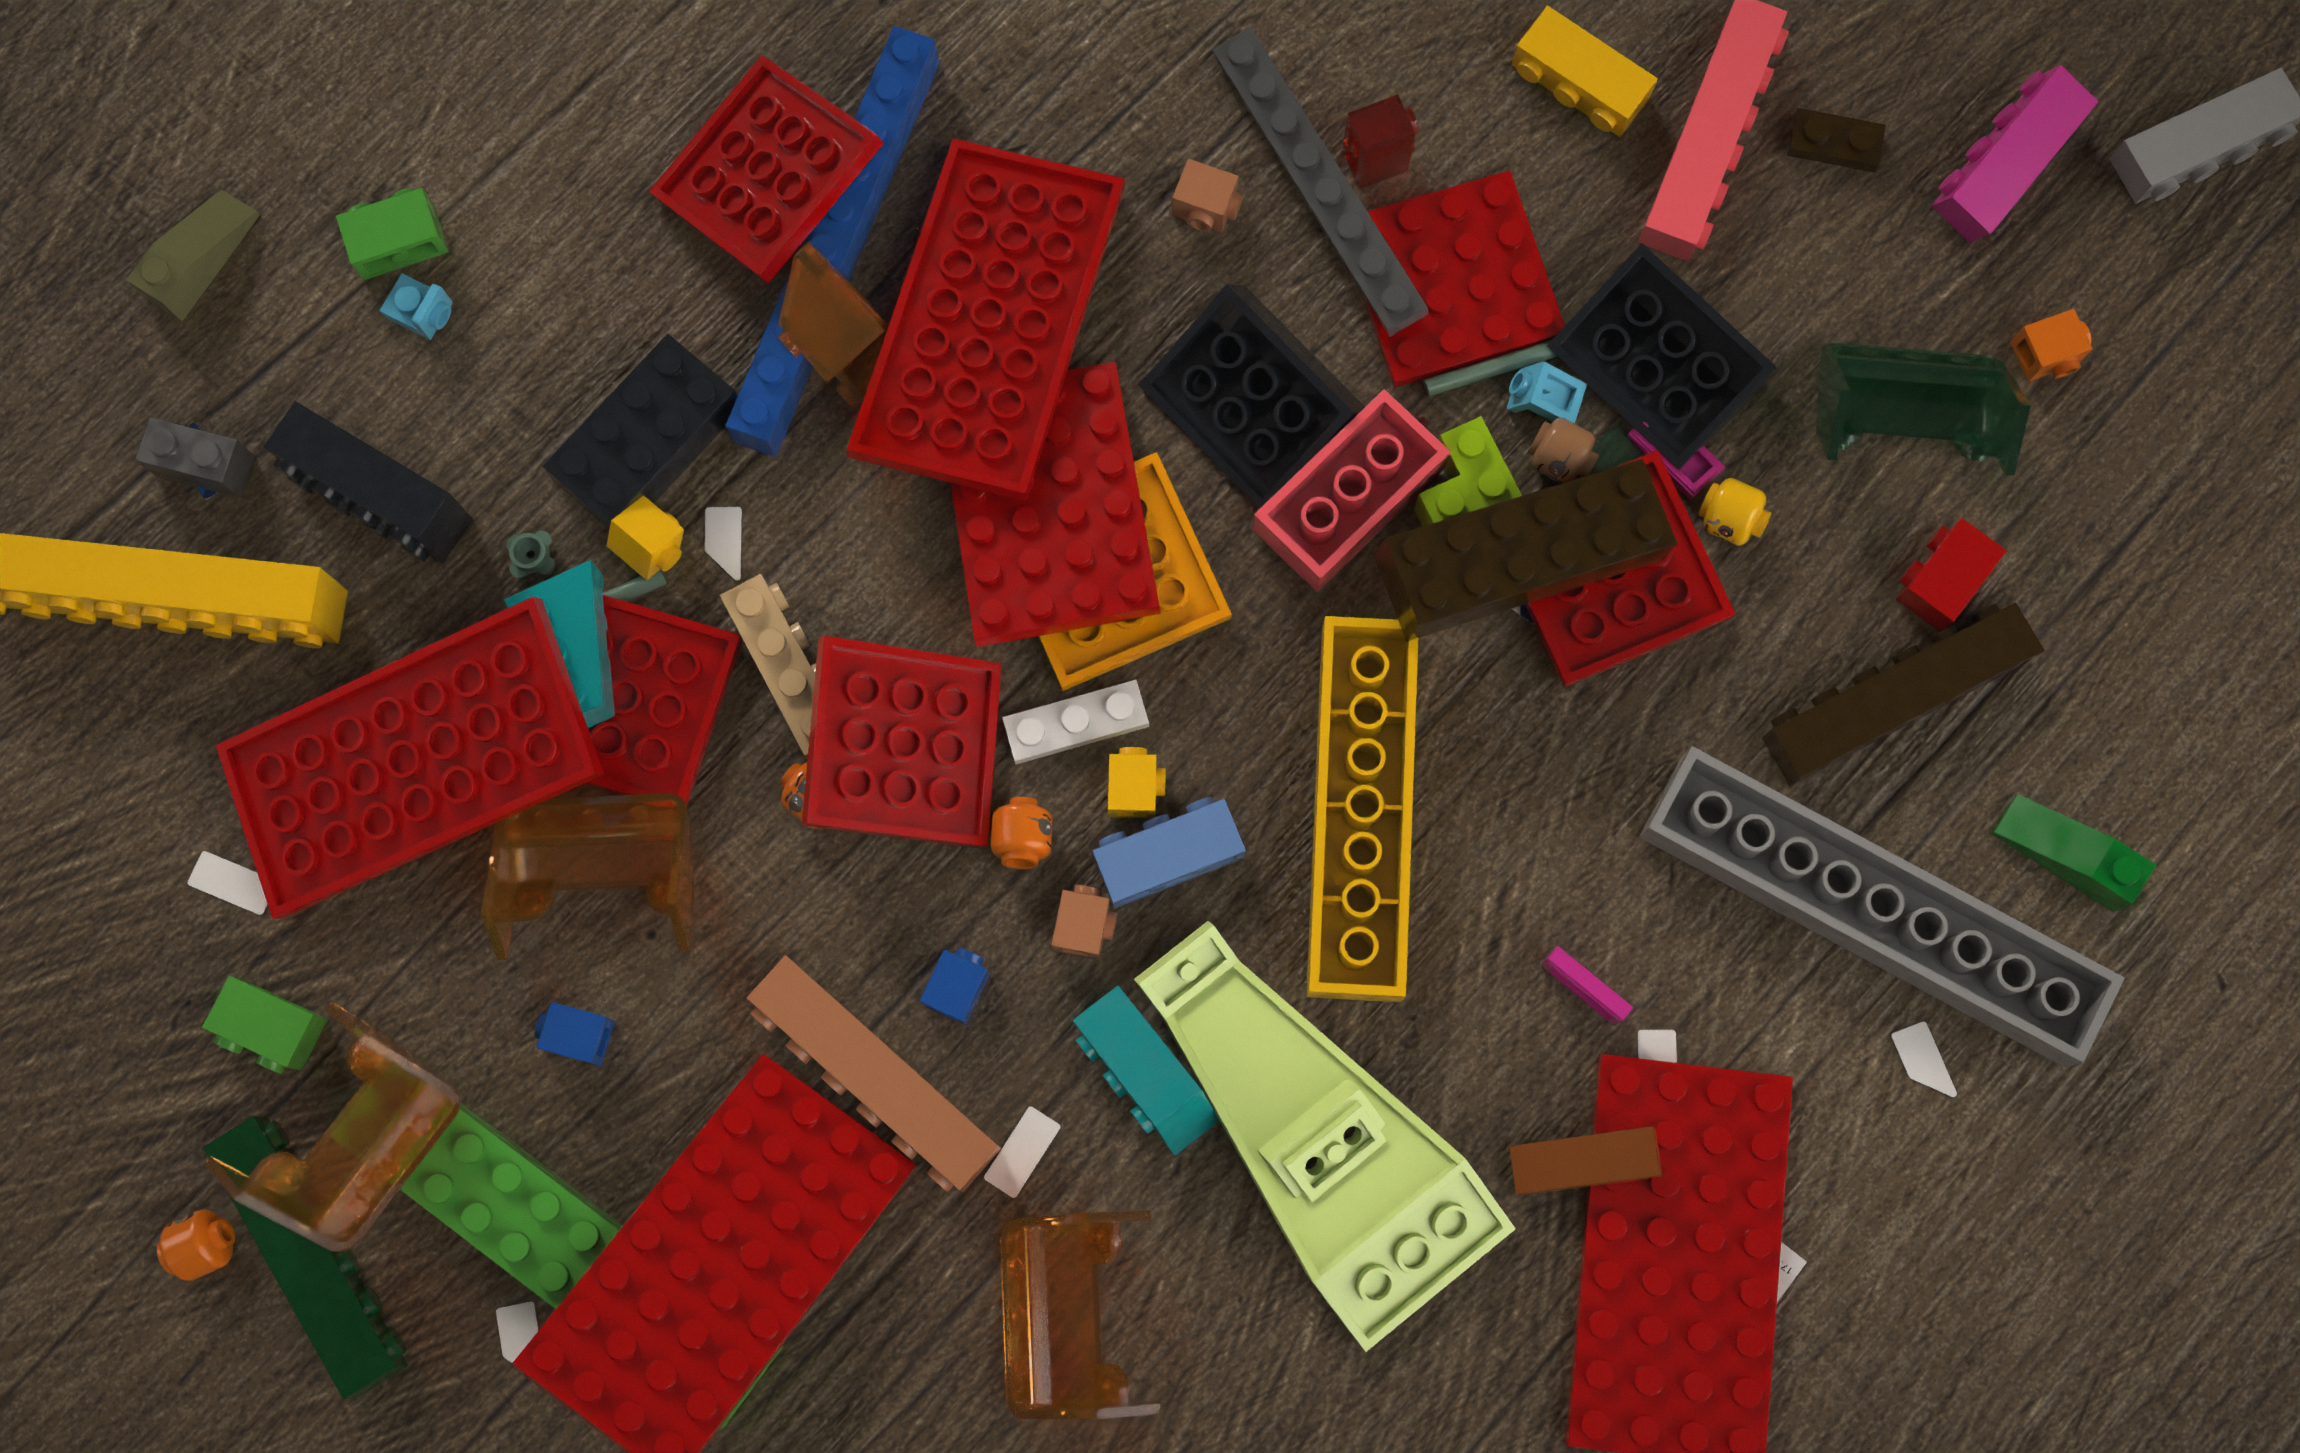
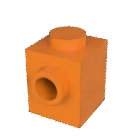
[2010,309,2093,382]

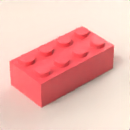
[1252,389,1451,593]

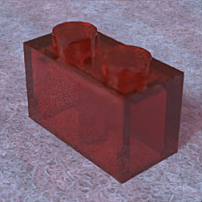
[1342,94,1419,189]

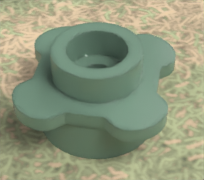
[506,531,555,579]

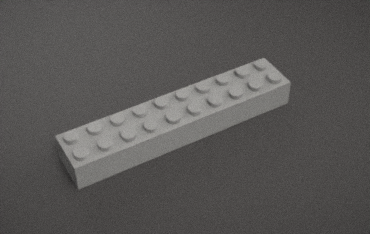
[1639,746,2125,1067]

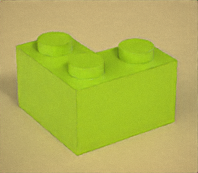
[1414,416,1522,527]

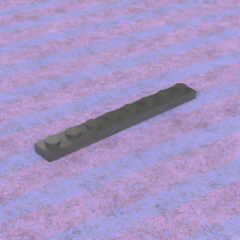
[1212,27,1429,337]

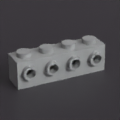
[2109,67,2300,204]

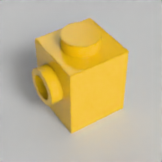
[606,495,684,580]
[1108,747,1166,818]

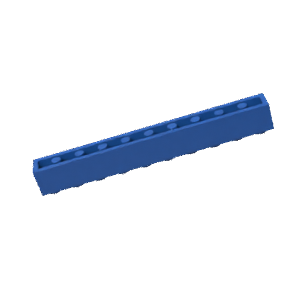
[725,25,940,458]

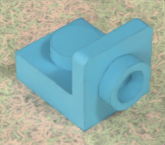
[379,273,453,340]
[1507,361,1587,424]

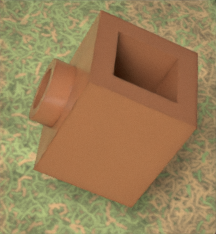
[1172,158,1244,233]
[1051,885,1117,960]

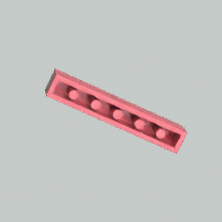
[1638,0,1789,262]

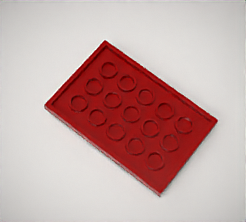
[951,361,1161,647]

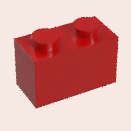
[1896,517,2007,632]

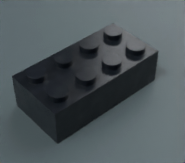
[542,334,738,529]
[263,401,473,564]

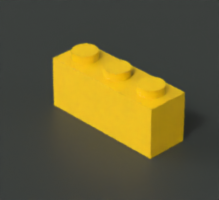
[1511,5,1658,137]

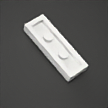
[1002,680,1149,764]

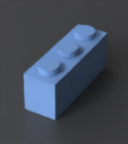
[1092,797,1246,909]

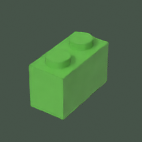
[336,188,449,280]
[202,975,328,1074]

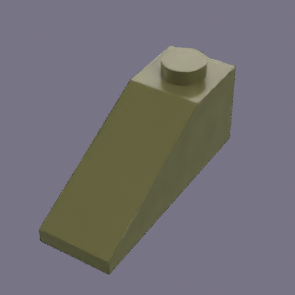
[126,189,260,321]

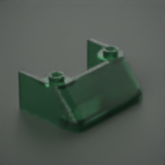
[1816,343,2031,476]

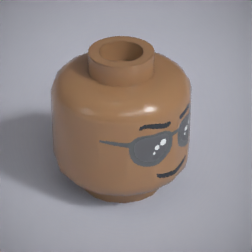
[1527,417,1599,484]

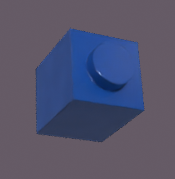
[919,947,990,1025]
[534,1002,615,1067]

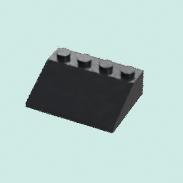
[1547,243,1780,470]
[1139,284,1365,509]

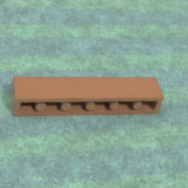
[747,955,1002,1192]

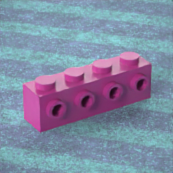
[1931,65,2099,242]

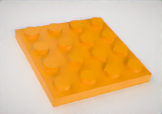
[1038,452,1232,691]

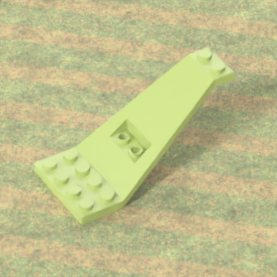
[1134,921,1516,1352]

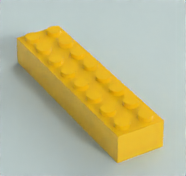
[0,533,348,648]
[1306,616,1418,1002]

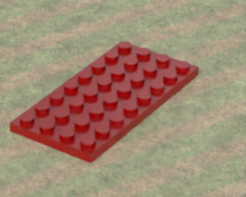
[846,138,1125,501]
[215,597,604,919]
[512,1054,916,1453]
[1565,1054,1793,1453]

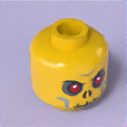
[1698,478,1772,546]

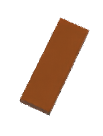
[1509,1126,1663,1196]

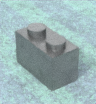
[135,417,256,498]

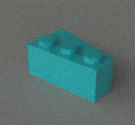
[504,560,615,728]
[1072,986,1220,1156]

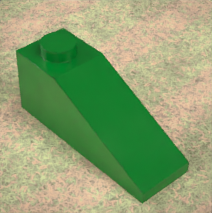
[1991,794,2157,912]

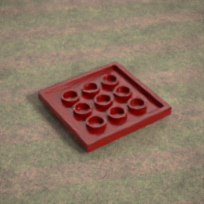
[649,55,884,284]
[1361,170,1565,388]
[1525,450,1736,688]
[585,595,743,813]
[802,635,1002,848]

